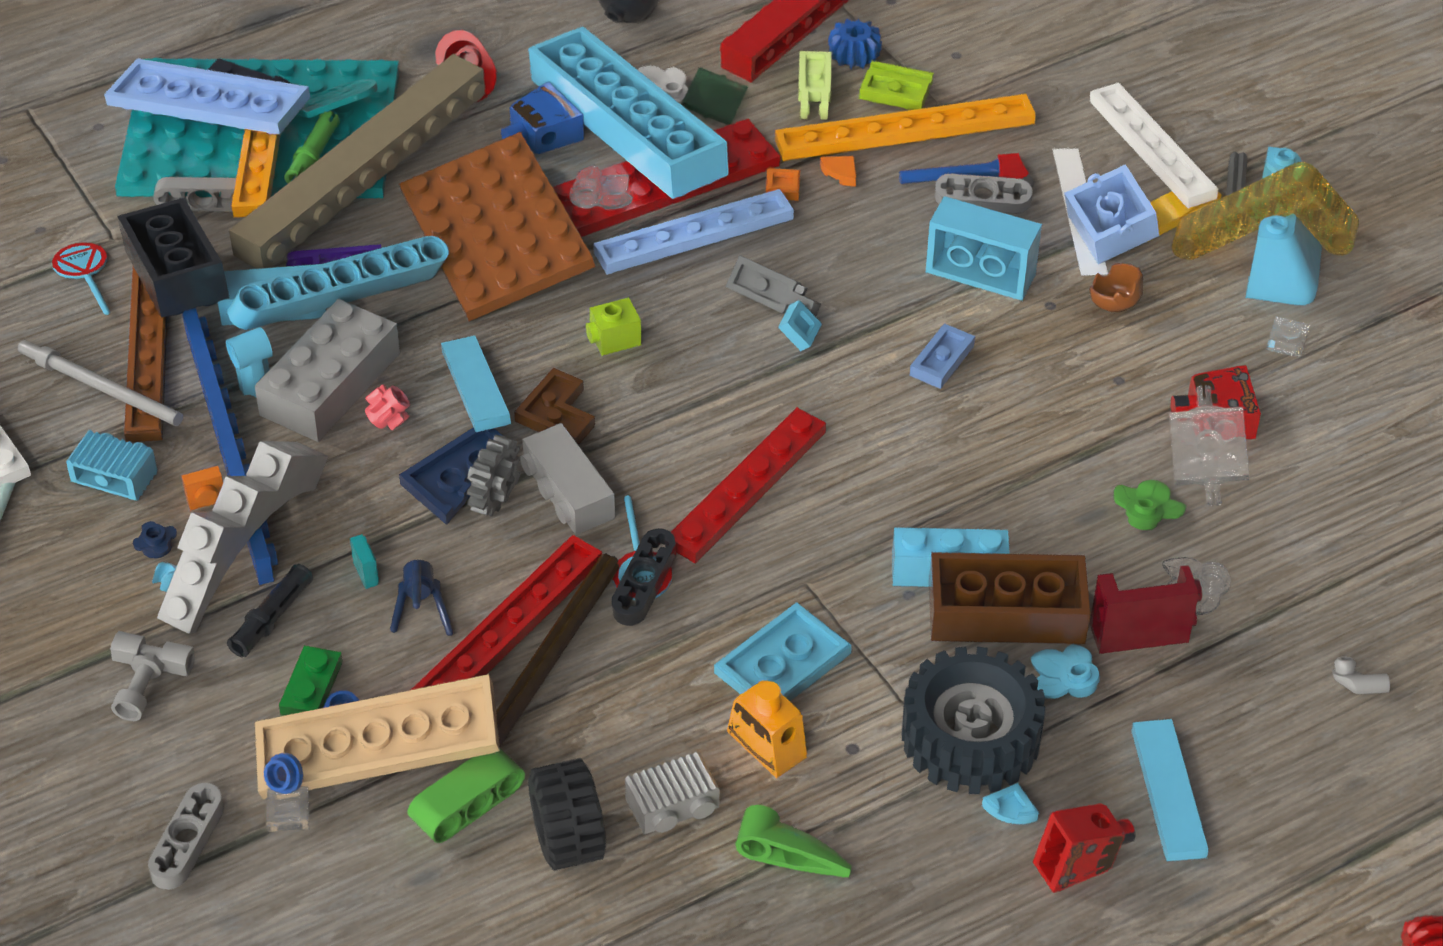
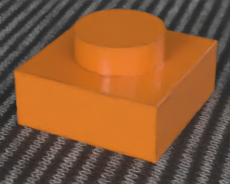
[182,466,223,511]

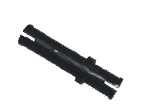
[227,564,313,658]

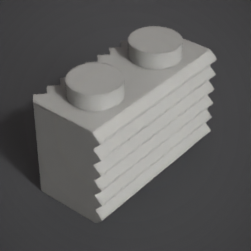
[625,751,720,835]

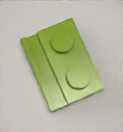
[859,61,934,110]

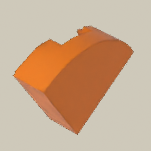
[820,156,856,187]

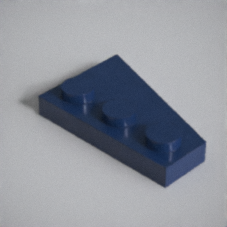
[399,427,503,525]

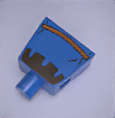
[501,82,584,154]

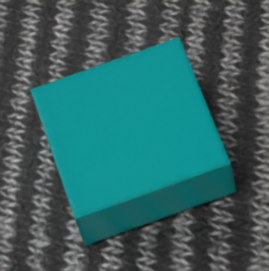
[350,534,379,589]

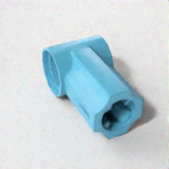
[226,327,273,397]

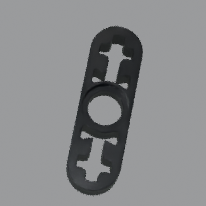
[611,528,677,626]

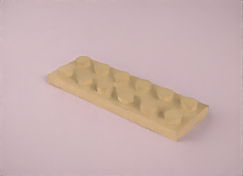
[255,675,500,799]

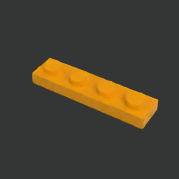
[231,129,281,218]

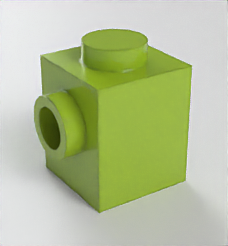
[585,297,641,356]

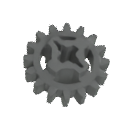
[467,435,520,516]

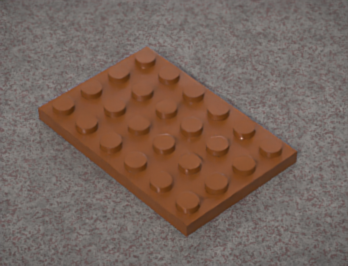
[399,132,596,322]

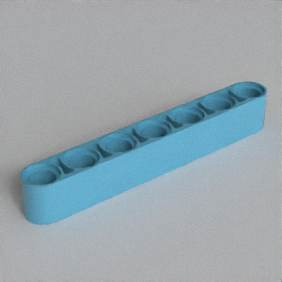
[228,236,449,330]

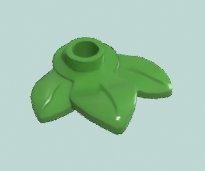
[1113,480,1186,530]

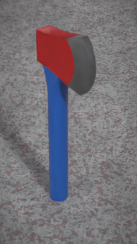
[899,153,1035,193]

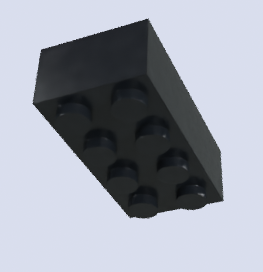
[117,197,230,318]

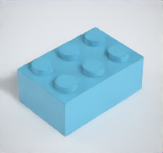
[926,196,1042,301]

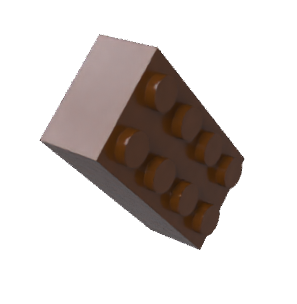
[929,552,1091,644]

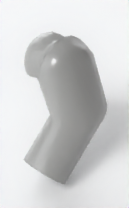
[1332,656,1390,694]

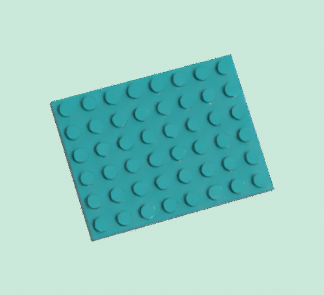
[115,58,399,198]

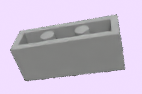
[520,423,615,535]

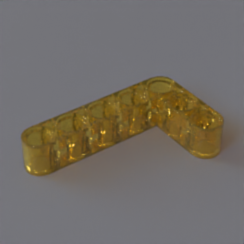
[1171,162,1359,260]

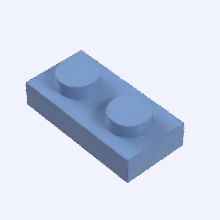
[910,323,975,389]

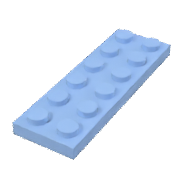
[104,58,311,135]

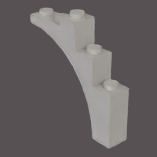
[157,441,328,634]

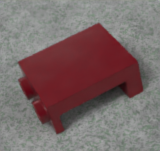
[1089,565,1202,654]

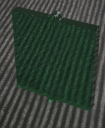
[681,67,748,125]

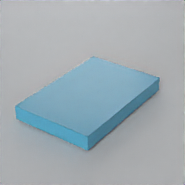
[714,602,852,701]

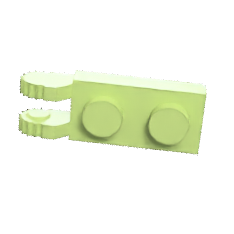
[798,51,831,120]

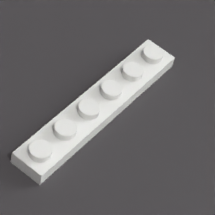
[1090,83,1218,208]

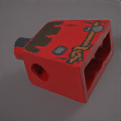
[1171,365,1261,439]
[1033,803,1135,893]

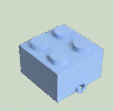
[1064,164,1159,264]

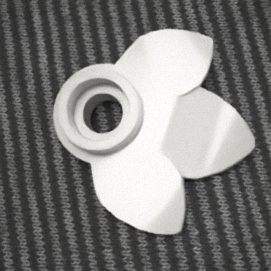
[638,66,689,106]

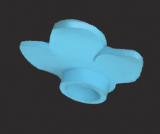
[1031,644,1100,699]

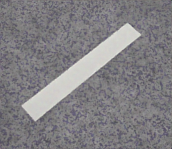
[1053,149,1108,275]

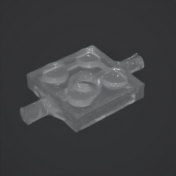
[1169,385,1249,506]

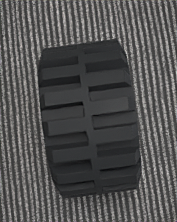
[528,758,606,871]

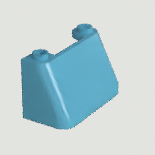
[1246,146,1324,305]

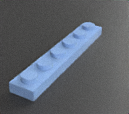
[593,189,794,274]

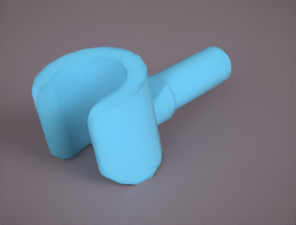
[152,562,177,592]

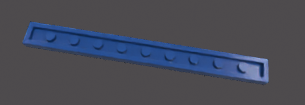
[182,308,278,585]

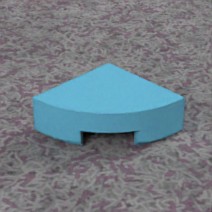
[982,783,1039,824]

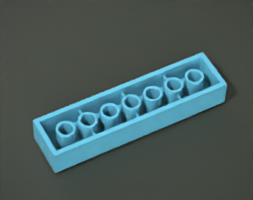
[528,26,729,199]

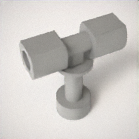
[110,631,195,721]

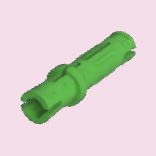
[284,111,340,183]

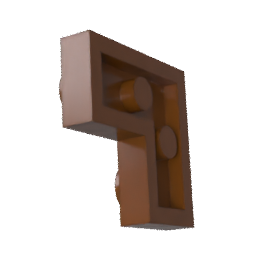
[514,368,595,446]

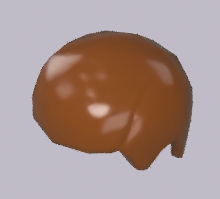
[1089,263,1143,312]

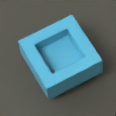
[778,300,822,351]

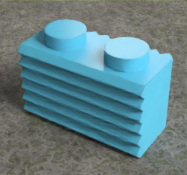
[66,430,157,501]

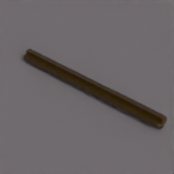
[496,553,619,747]

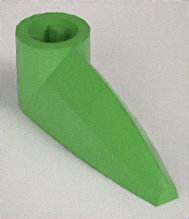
[736,805,852,878]

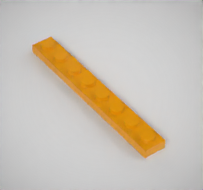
[775,94,1036,161]

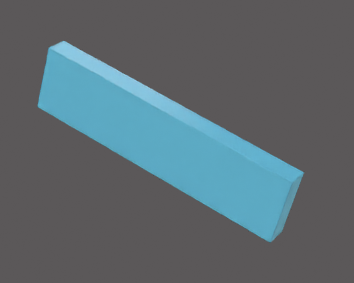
[441,336,511,432]
[1131,719,1209,862]

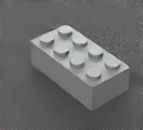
[255,298,400,442]

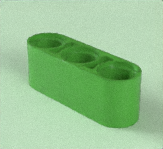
[407,748,525,843]

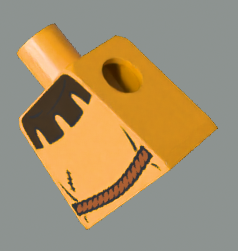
[727,680,807,778]

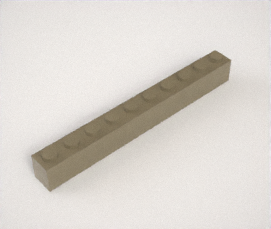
[229,54,485,269]

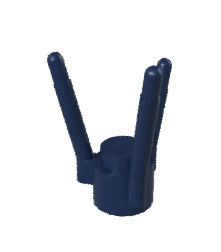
[390,560,454,636]

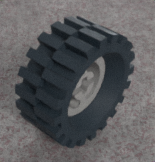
[901,646,1046,794]

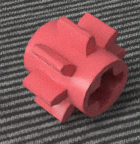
[365,384,410,430]

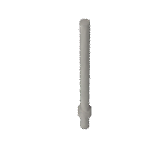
[18,340,183,426]

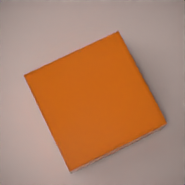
[766,168,800,201]

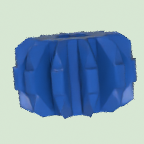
[828,18,882,69]

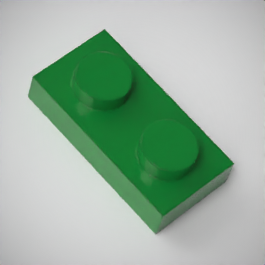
[279,645,343,716]

